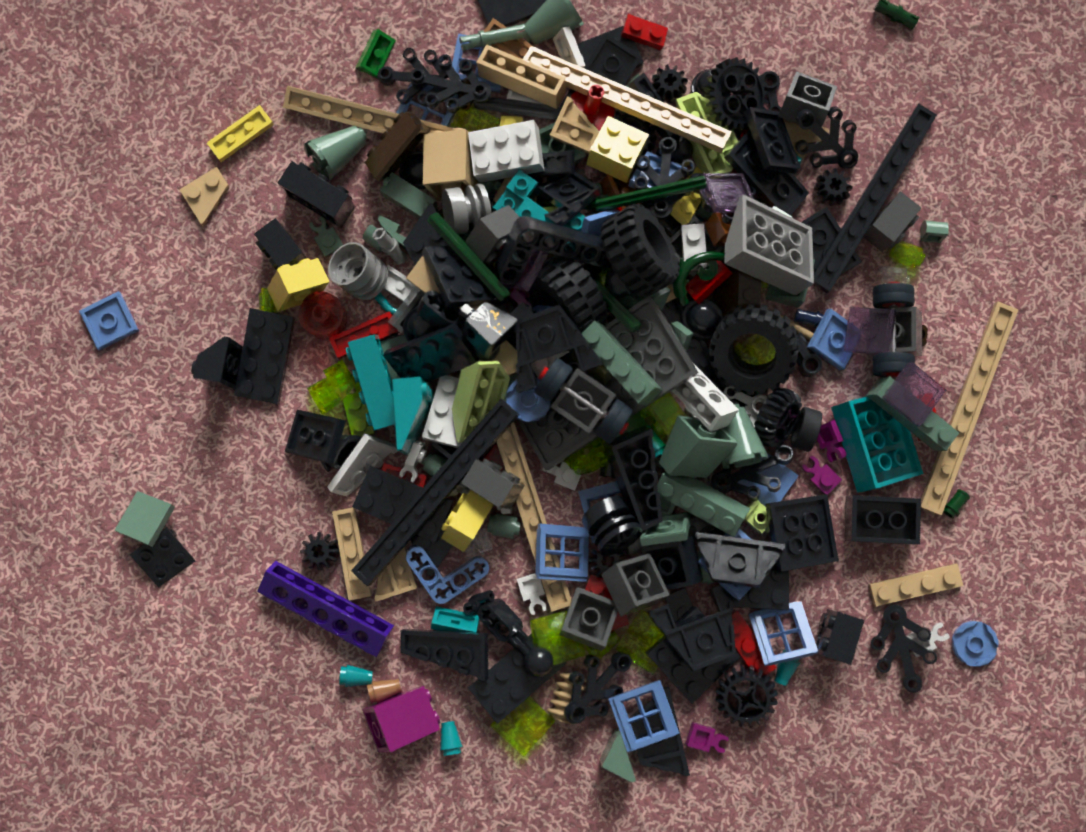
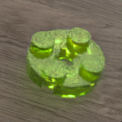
[565,438,607,475]

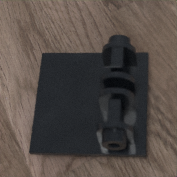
[129,528,195,587]

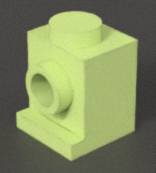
[744,500,770,534]

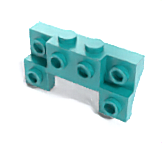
[493,169,585,255]

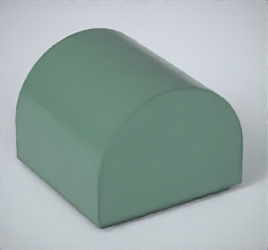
[920,220,949,243]
[362,225,383,252]

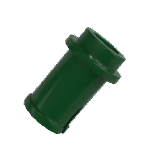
[943,489,970,519]

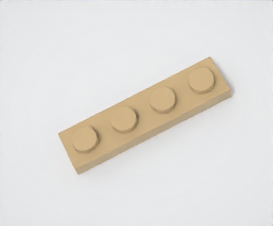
[332,507,372,601]
[868,564,963,606]

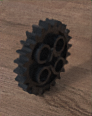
[704,57,769,132]

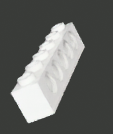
[672,363,738,432]

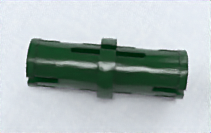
[874,0,919,30]

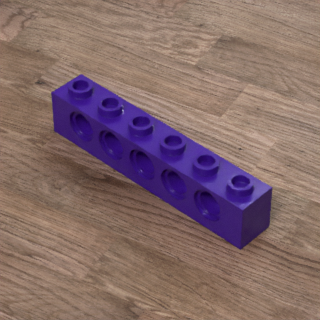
[257,561,394,657]

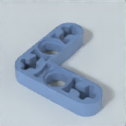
[405,545,489,604]

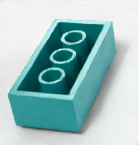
[346,334,395,430]

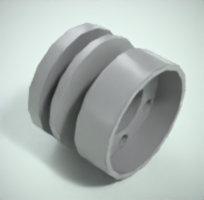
[442,184,491,235]
[328,242,388,300]

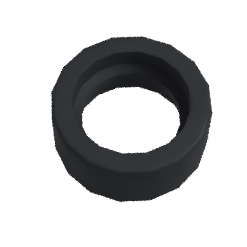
[791,407,822,452]

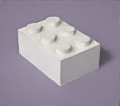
[468,120,545,183]

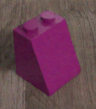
[362,686,440,752]

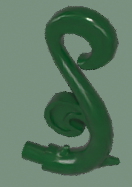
[672,251,725,306]

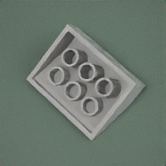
[725,194,814,295]

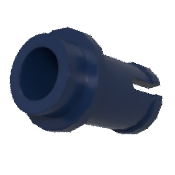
[794,308,824,328]

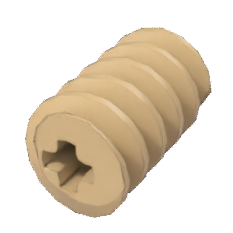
[547,672,587,724]

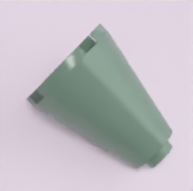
[523,0,584,45]
[304,126,367,180]
[722,404,768,469]

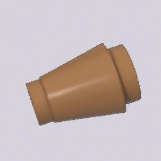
[367,679,402,704]

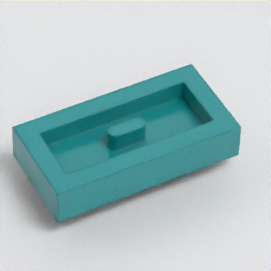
[431,606,480,633]

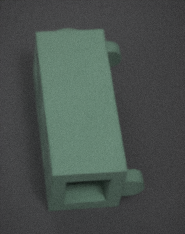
[380,172,438,219]

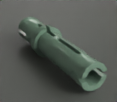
[459,24,527,51]

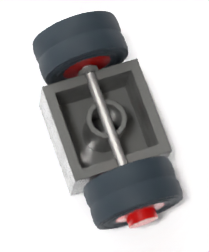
[870,282,922,380]
[534,358,633,444]

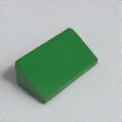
[355,29,396,78]

